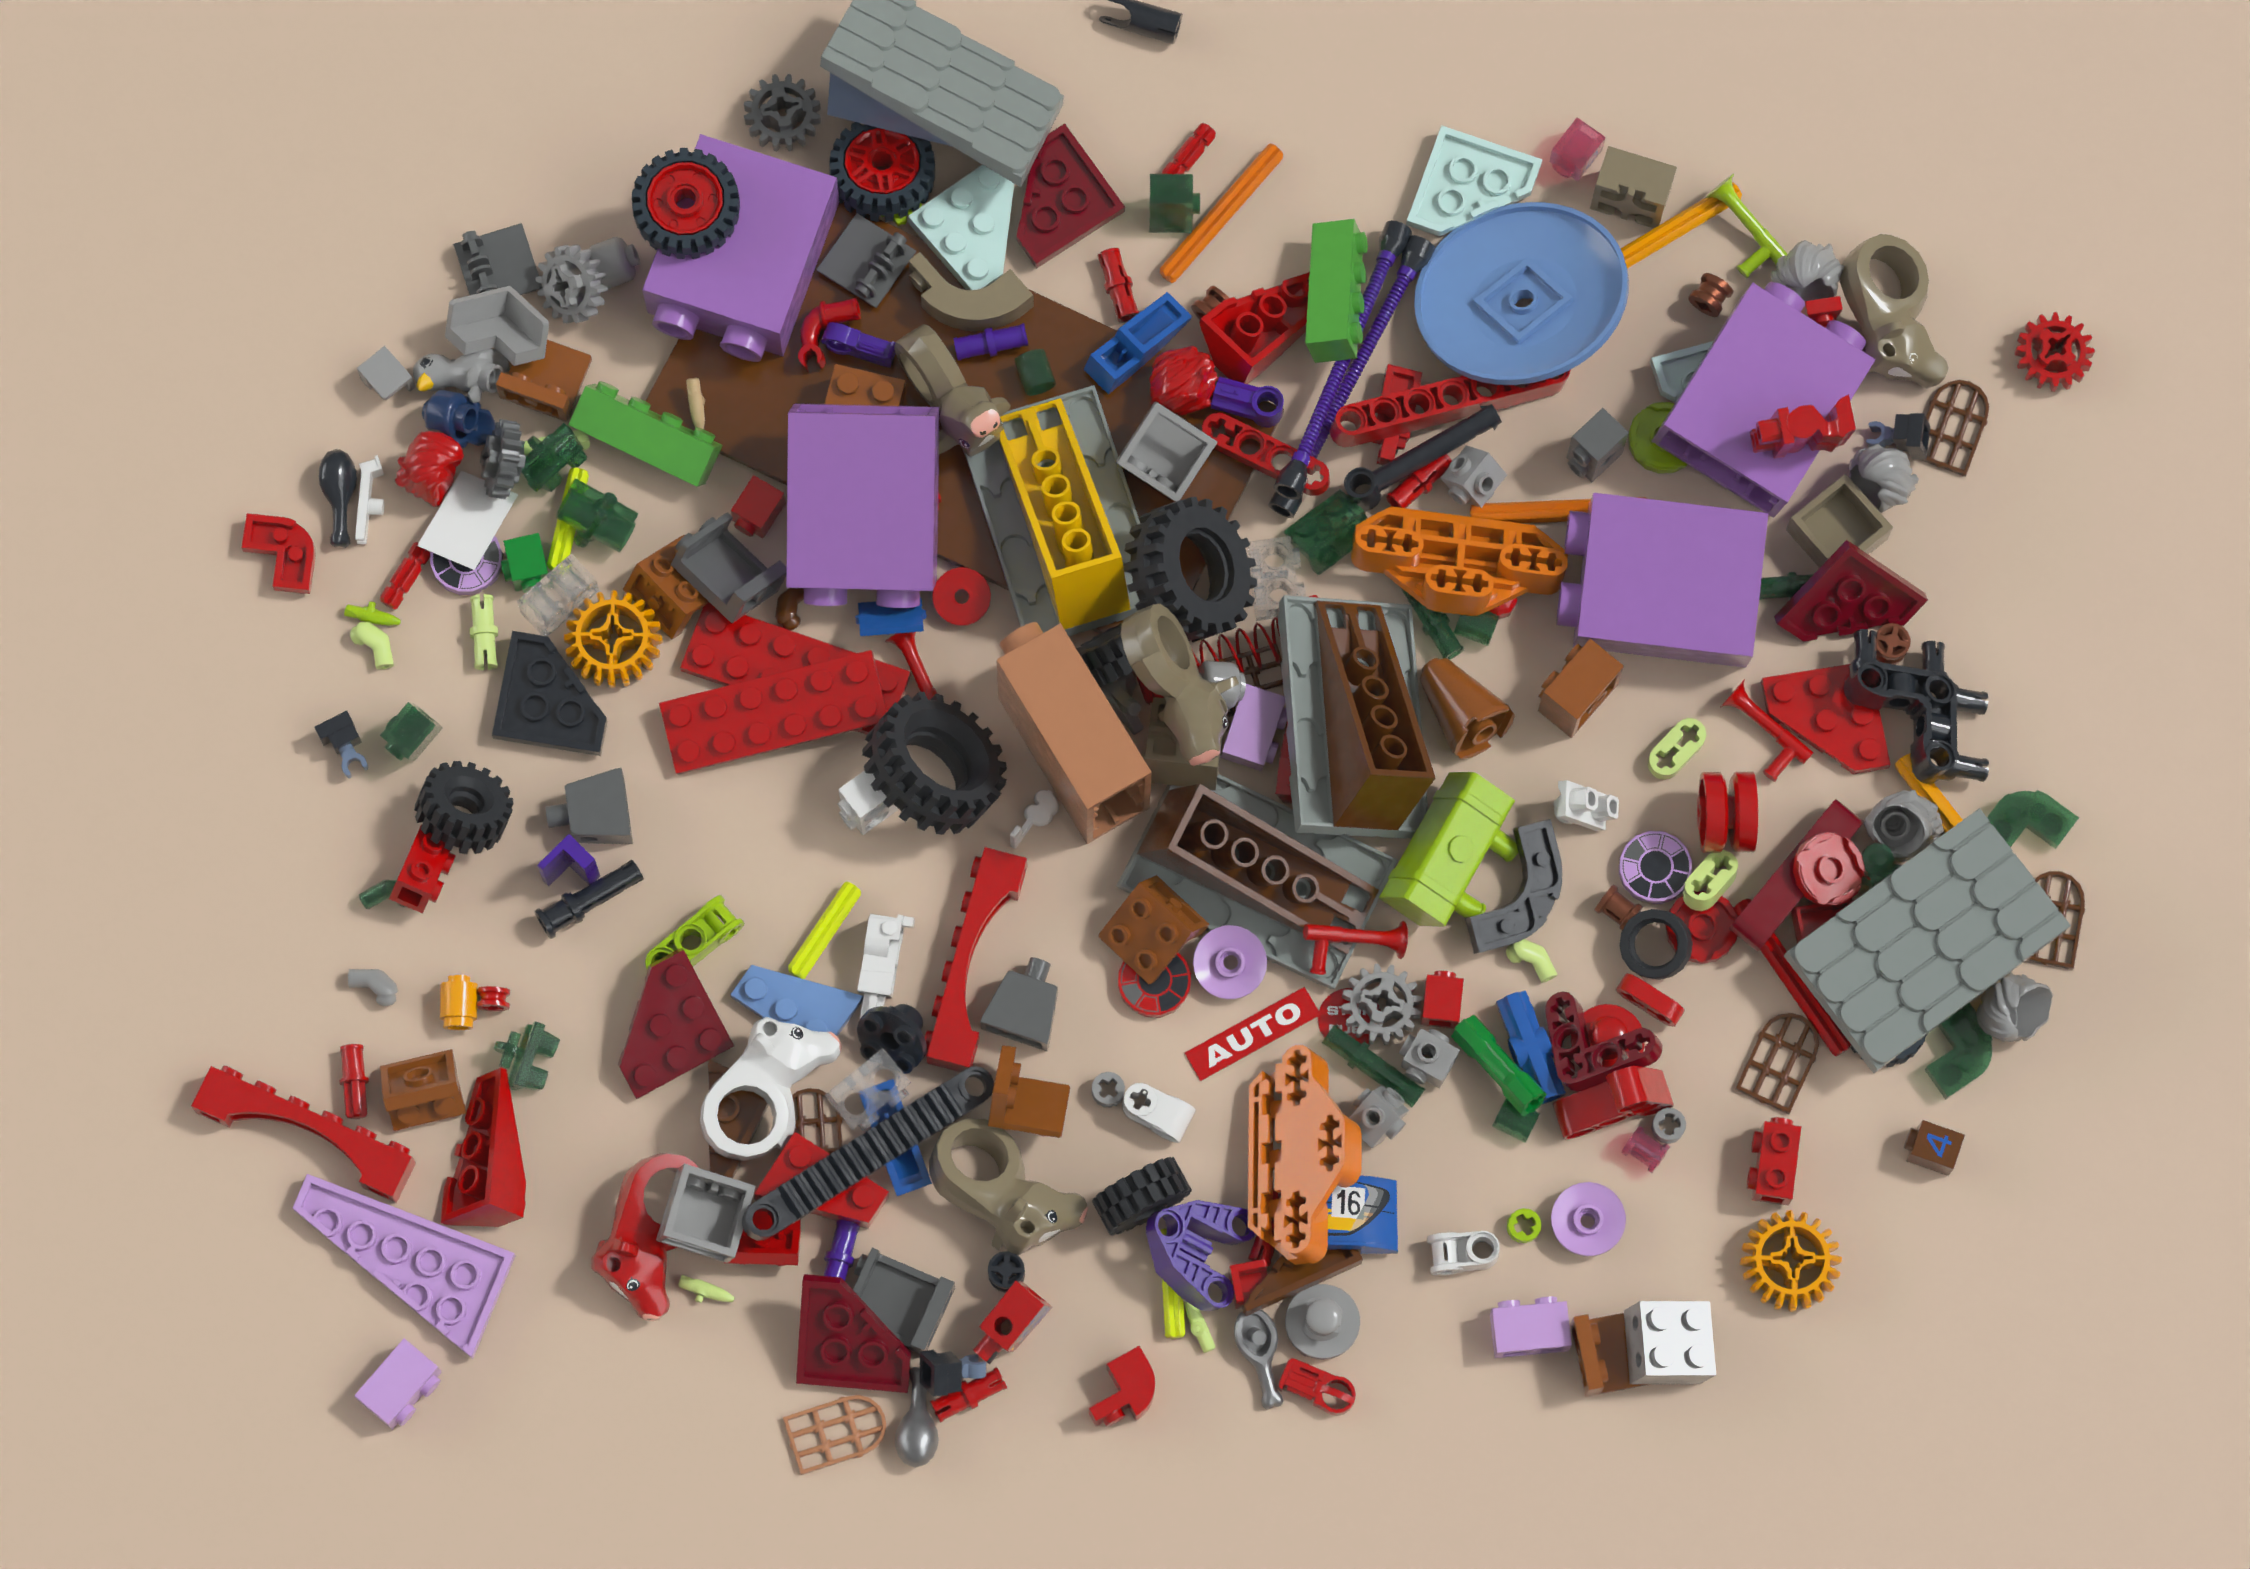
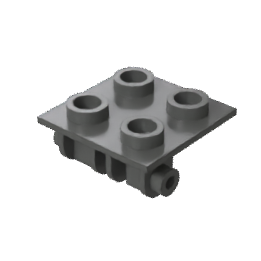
[817,213,916,308]
[453,223,543,295]

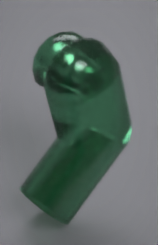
[359,879,406,909]

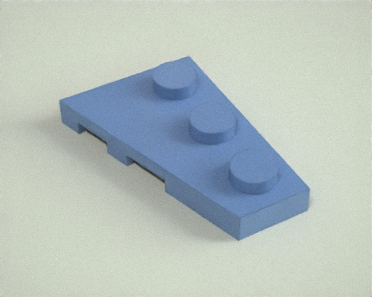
[730,965,863,1037]

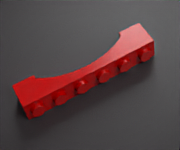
[925,847,1028,1072]
[191,1065,416,1203]

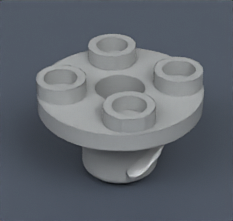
[1285,1284,1360,1360]

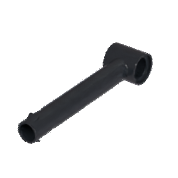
[1344,404,1502,511]

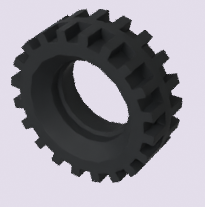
[1124,497,1257,642]
[862,692,1007,835]

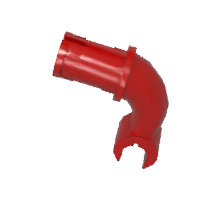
[798,298,861,372]

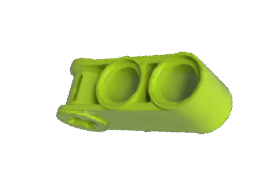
[645,895,745,970]

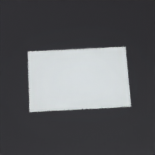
[417,470,518,570]

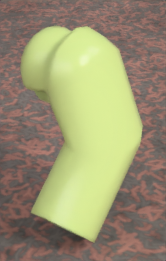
[350,622,394,670]
[1506,939,1558,983]

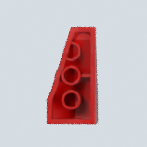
[1199,272,1310,384]
[441,1067,526,1227]

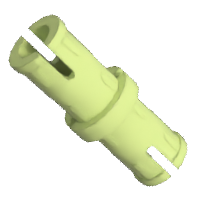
[469,594,498,670]

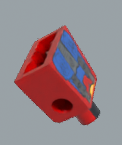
[973,1280,1052,1364]

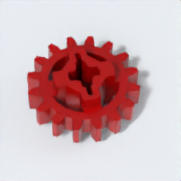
[2014,312,2095,392]

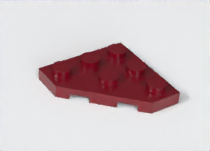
[1016,123,1125,269]
[1774,540,1928,642]
[618,948,734,1099]
[796,1274,911,1393]

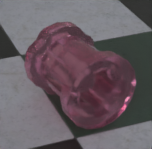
[1621,1126,1671,1174]

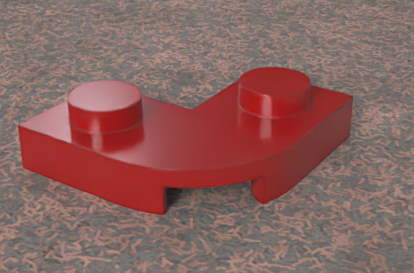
[241,513,316,594]

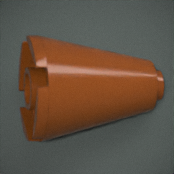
[1420,658,1515,759]

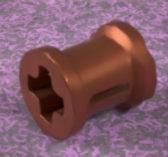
[1594,884,1643,930]

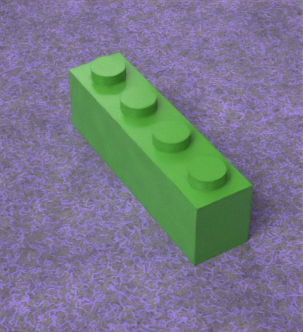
[1305,219,1368,363]
[569,381,723,487]

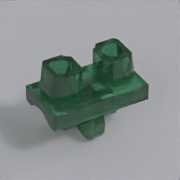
[521,423,587,492]
[1860,843,1902,889]
[494,1021,560,1091]

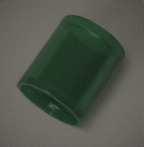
[1014,349,1056,396]
[1454,611,1499,646]
[1492,1098,1540,1143]

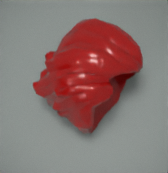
[1149,345,1218,416]
[394,431,464,507]

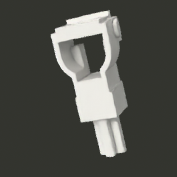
[857,914,915,1019]

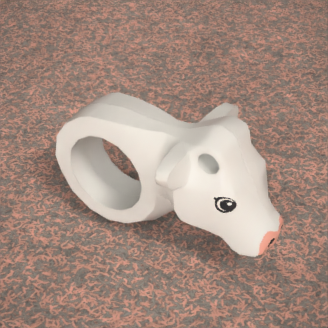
[700,1017,842,1161]

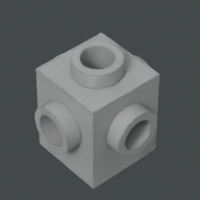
[1441,445,1507,508]
[1399,1028,1460,1089]
[1349,1086,1409,1148]

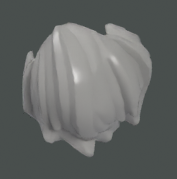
[1771,240,1844,302]
[1848,444,1919,513]
[1864,790,1943,862]
[1976,971,2053,1042]

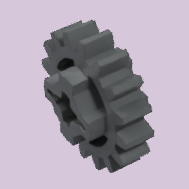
[744,74,821,152]
[480,419,526,499]

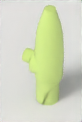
[678,1275,735,1303]
[1184,1300,1216,1353]

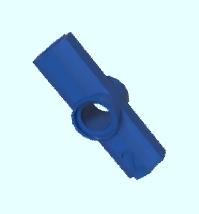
[1496,991,1566,1104]

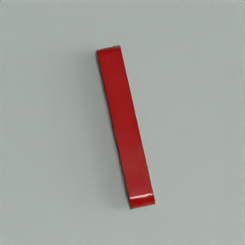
[1330,370,1571,448]

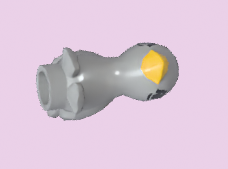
[413,348,510,403]

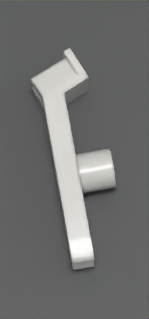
[355,455,384,545]

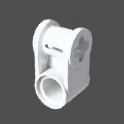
[1122,1083,1196,1143]
[1427,1231,1500,1275]

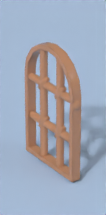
[783,1395,886,1475]

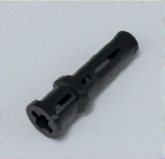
[534,859,644,939]

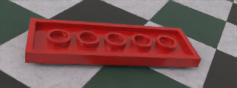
[680,603,911,735]
[659,650,887,774]

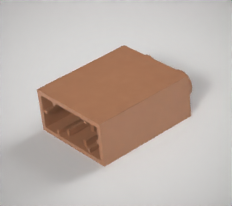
[996,622,1152,844]

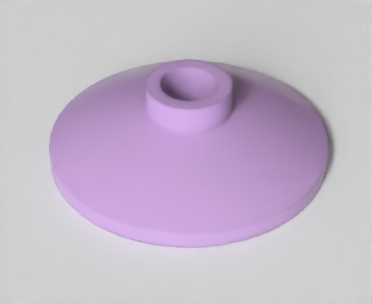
[1193,925,1267,999]
[1551,1182,1626,1256]

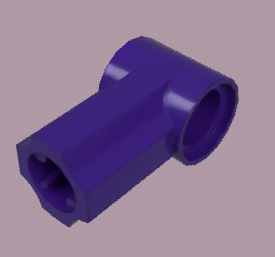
[1211,376,1284,428]

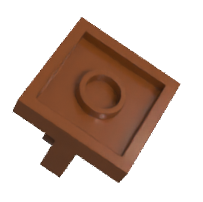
[380,1049,466,1131]

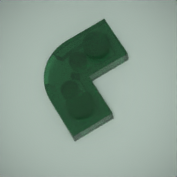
[1987,790,2079,849]
[1925,1003,1993,1100]

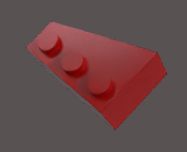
[754,1132,889,1229]

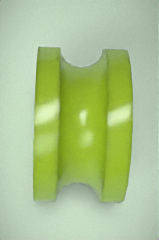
[1507,1208,1541,1243]

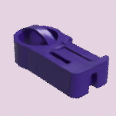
[821,322,896,368]

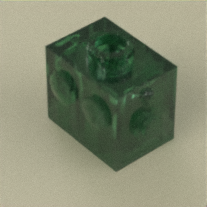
[1149,174,1200,233]
[380,702,443,761]

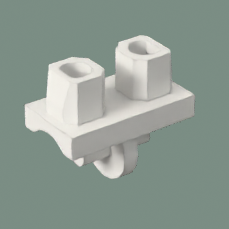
[1553,780,1619,831]

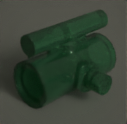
[556,478,638,552]

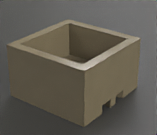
[1590,146,1677,228]
[1786,473,1893,568]
[1144,697,1223,790]

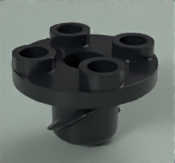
[857,1004,927,1074]

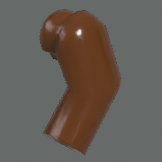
[775,588,804,630]

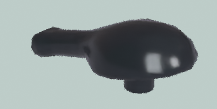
[318,449,357,548]

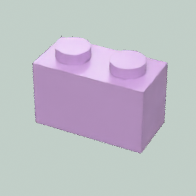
[1220,684,1287,771]
[1490,1296,1572,1358]
[354,1338,442,1430]

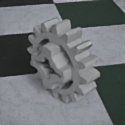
[536,244,608,324]
[1341,964,1422,1045]

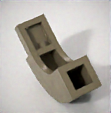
[908,252,1034,331]

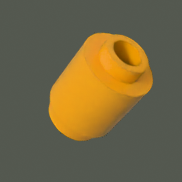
[440,975,478,1030]

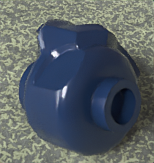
[422,390,496,449]

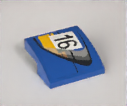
[1326,1175,1398,1254]

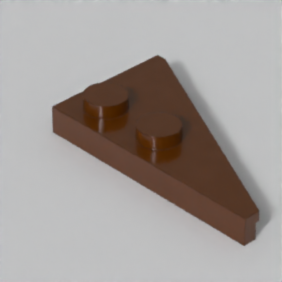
[708,1060,769,1179]
[1242,1249,1363,1316]

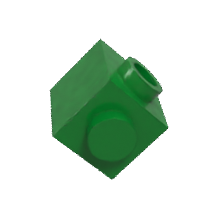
[501,533,551,593]

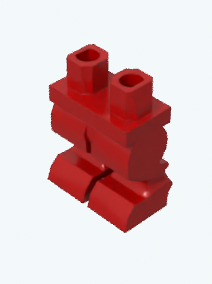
[1750,394,1856,459]

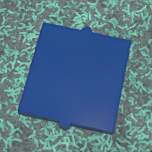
[855,598,927,636]

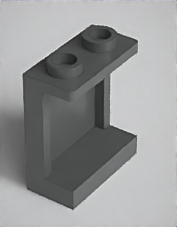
[671,512,787,623]
[853,1247,955,1354]

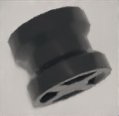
[988,1251,1025,1293]

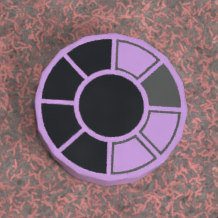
[430,536,503,595]
[1619,831,1692,904]

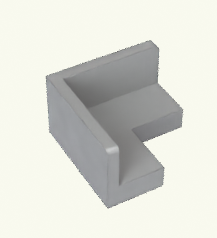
[445,286,549,366]

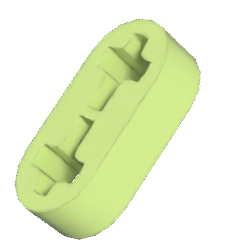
[1648,718,1706,780]
[1683,850,1738,911]

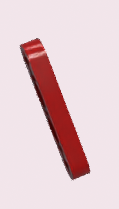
[1202,413,1330,496]

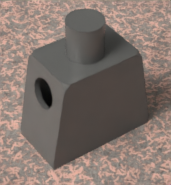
[546,768,633,844]
[980,957,1058,1051]

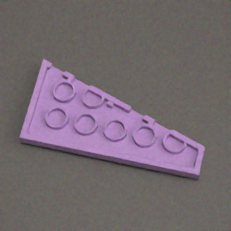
[293,1174,516,1359]

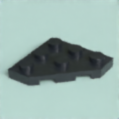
[492,631,608,756]

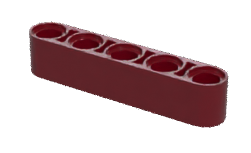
[1729,799,1865,952]

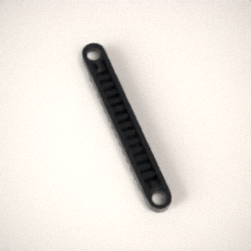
[742,1067,994,1241]

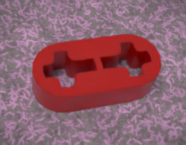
[1616,973,1685,1027]

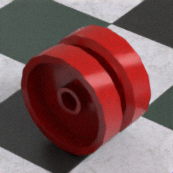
[1697,772,1758,853]

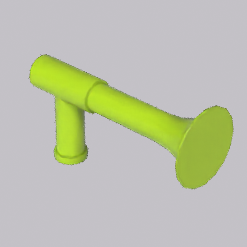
[1705,174,1787,278]

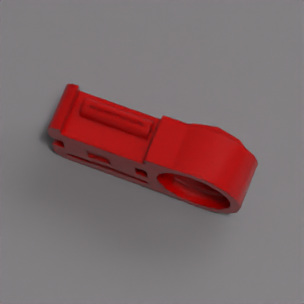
[1278,1358,1356,1416]

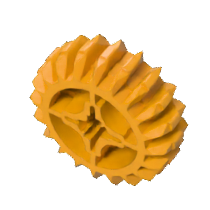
[564,590,663,688]
[1740,1210,1842,1312]

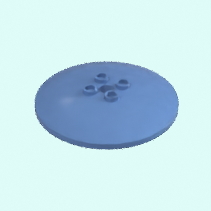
[1414,202,1629,385]

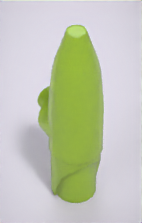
[344,601,401,626]

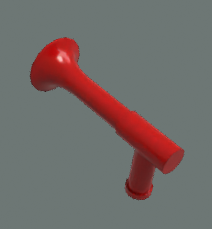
[885,632,938,700]
[1720,679,1814,782]
[1303,921,1408,975]

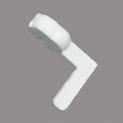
[1010,790,1059,849]

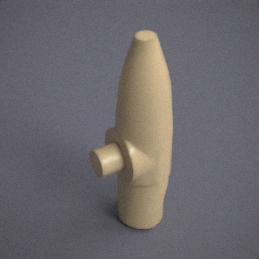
[686,378,705,429]

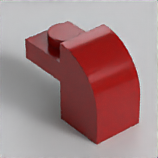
[1089,1346,1155,1427]

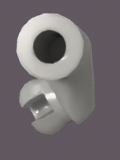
[348,969,398,1006]

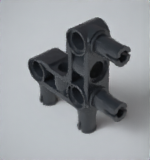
[1843,629,1989,784]

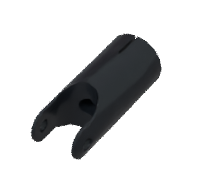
[1099,0,1183,44]

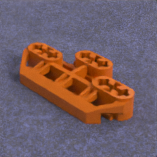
[1351,506,1568,616]
[1248,1045,1362,1265]

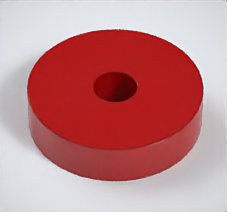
[933,567,991,626]

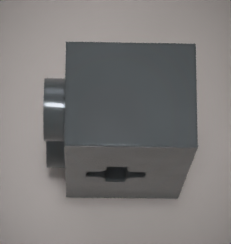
[1566,408,1629,483]

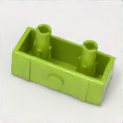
[1379,772,1518,927]

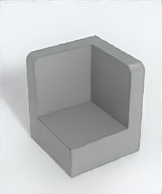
[357,346,415,400]

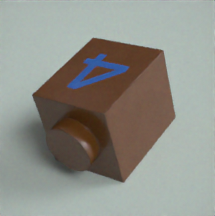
[1904,1120,1965,1176]

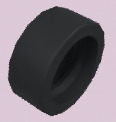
[1619,909,1693,980]

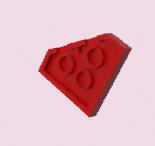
[1761,664,1891,774]

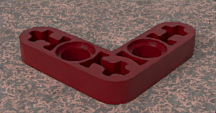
[1545,991,1662,1092]

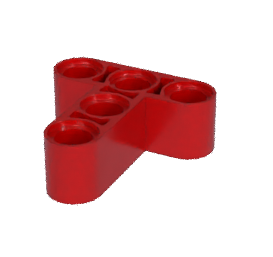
[1552,1066,1674,1140]

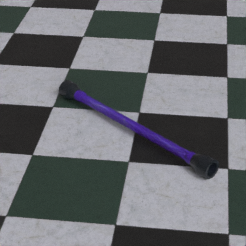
[1274,220,1412,500]
[1268,235,1435,518]

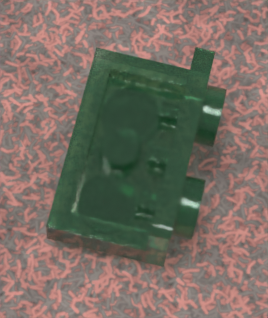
[1283,489,1368,575]

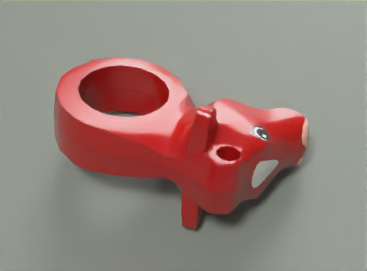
[591,1153,699,1321]

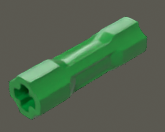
[1451,1015,1547,1116]

